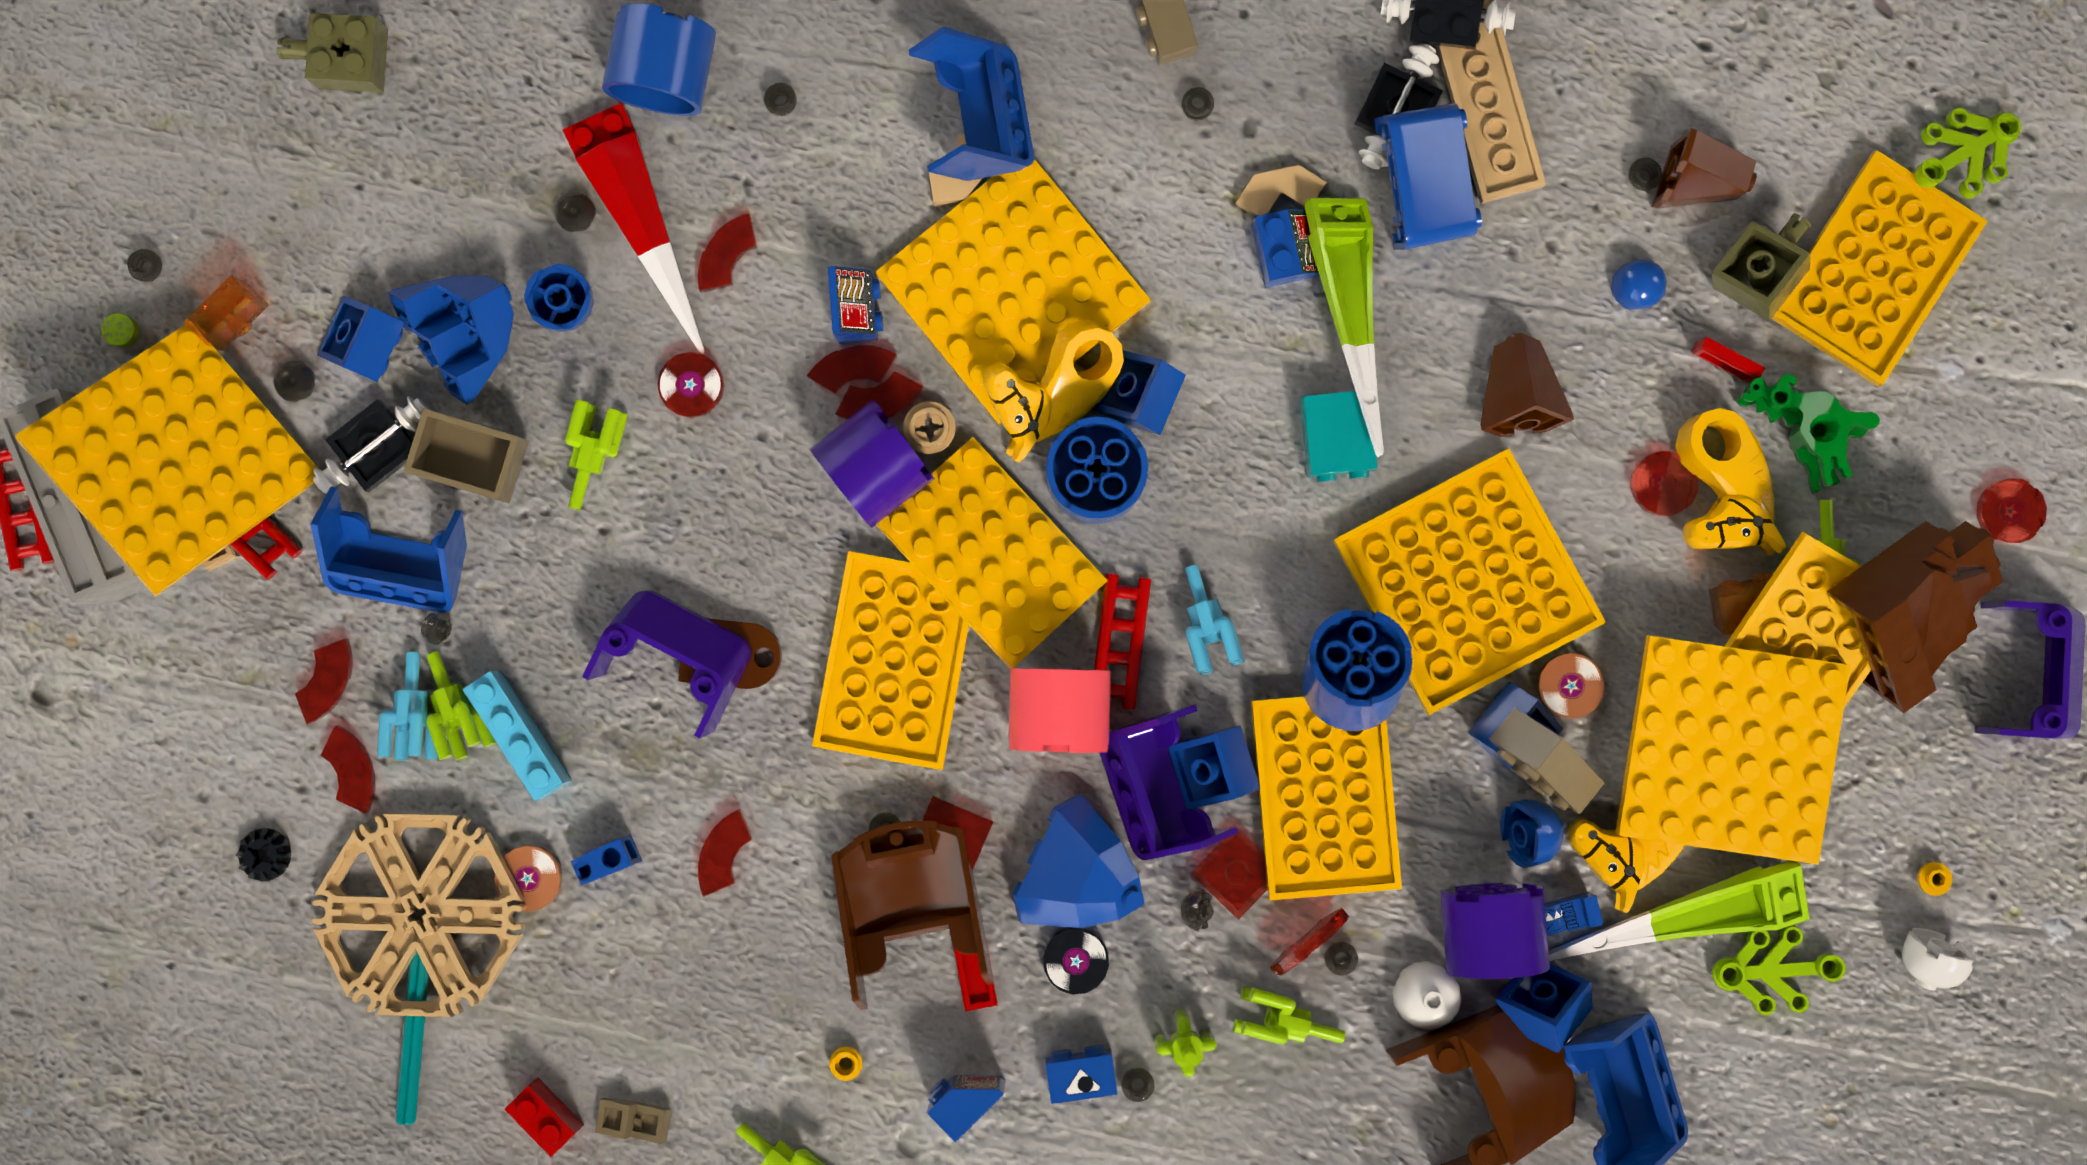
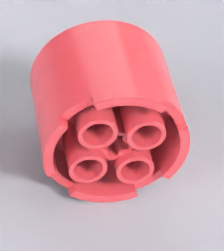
[1008,668,1111,753]

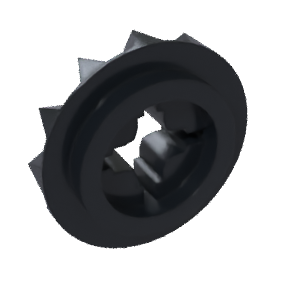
[236,828,291,882]

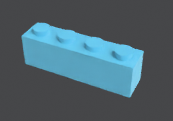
[462,671,572,801]

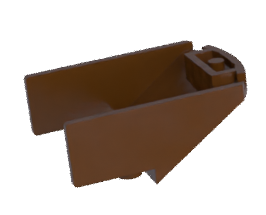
[831,820,993,1010]
[1386,1005,1576,1165]

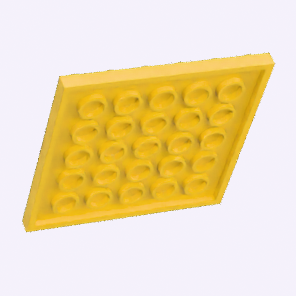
[875,158,1151,425]
[15,321,319,597]
[1333,448,1606,716]
[1615,635,1851,864]

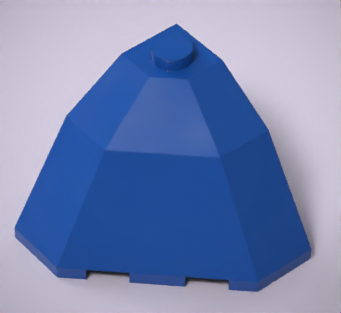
[388,275,514,405]
[1012,794,1144,928]

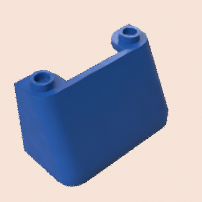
[1374,103,1482,250]

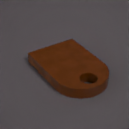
[678,618,782,689]

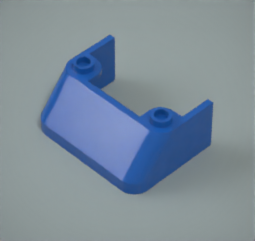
[909,26,1034,181]
[310,486,467,613]

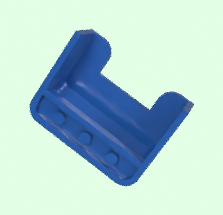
[1563,1013,1688,1165]

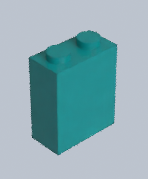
[1299,391,1378,483]

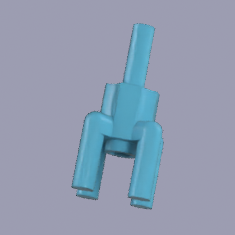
[1185,565,1245,675]
[377,652,438,761]

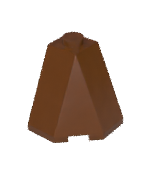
[1651,128,1757,208]
[1480,333,1574,437]

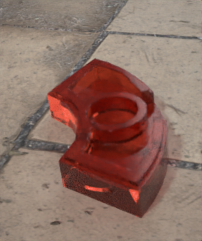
[698,213,758,293]
[807,345,897,395]
[835,371,924,419]
[295,639,353,724]
[321,725,376,814]
[698,809,753,897]
[1270,907,1349,976]

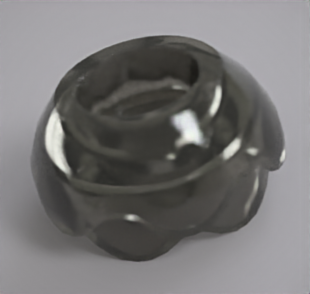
[554,192,596,232]
[273,361,315,402]
[1180,889,1214,932]

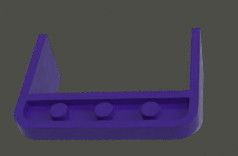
[582,590,751,738]
[1975,600,2086,739]
[1100,704,1239,860]

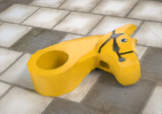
[983,319,1124,463]
[1675,408,1786,556]
[1566,818,1685,913]

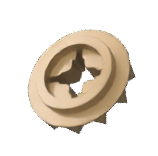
[903,402,956,455]

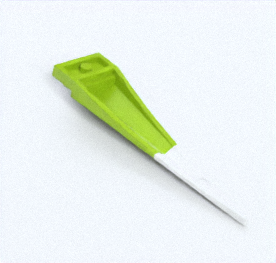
[1304,198,1384,457]
[1549,860,1810,961]

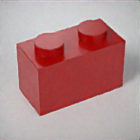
[504,1077,584,1157]

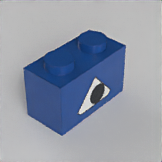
[1046,1045,1118,1104]

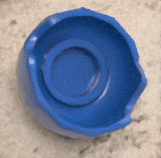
[1611,260,1667,310]

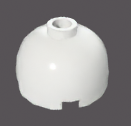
[1902,928,1977,991]
[1392,961,1461,1030]

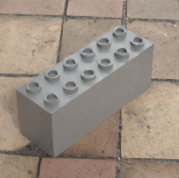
[0,388,147,605]

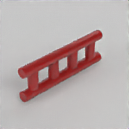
[0,448,55,571]
[230,517,303,580]
[1094,573,1151,710]

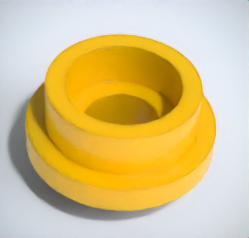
[1917,862,1952,896]
[829,1046,863,1081]

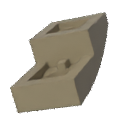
[595,1098,672,1144]

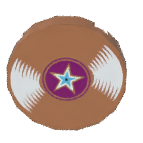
[1536,653,1605,719]
[494,845,562,912]

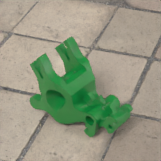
[1736,374,1880,495]

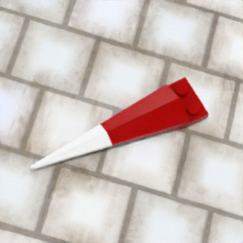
[562,102,704,354]

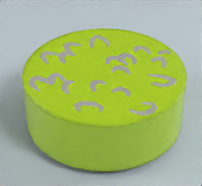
[101,313,139,348]

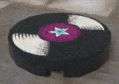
[1043,927,1109,995]

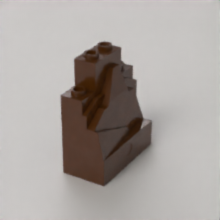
[1827,521,2003,713]

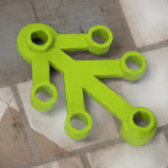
[1915,108,2021,199]
[1712,925,1846,1016]

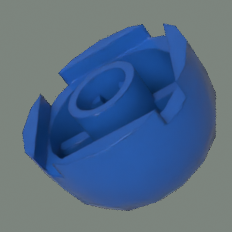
[524,264,594,332]
[1500,800,1564,868]

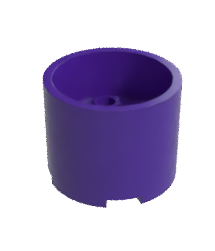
[809,400,935,528]
[1440,883,1550,979]

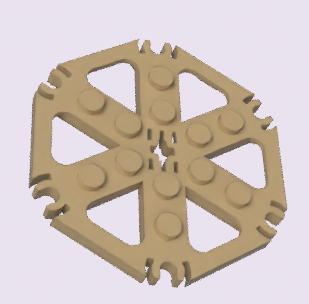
[312,813,526,1017]

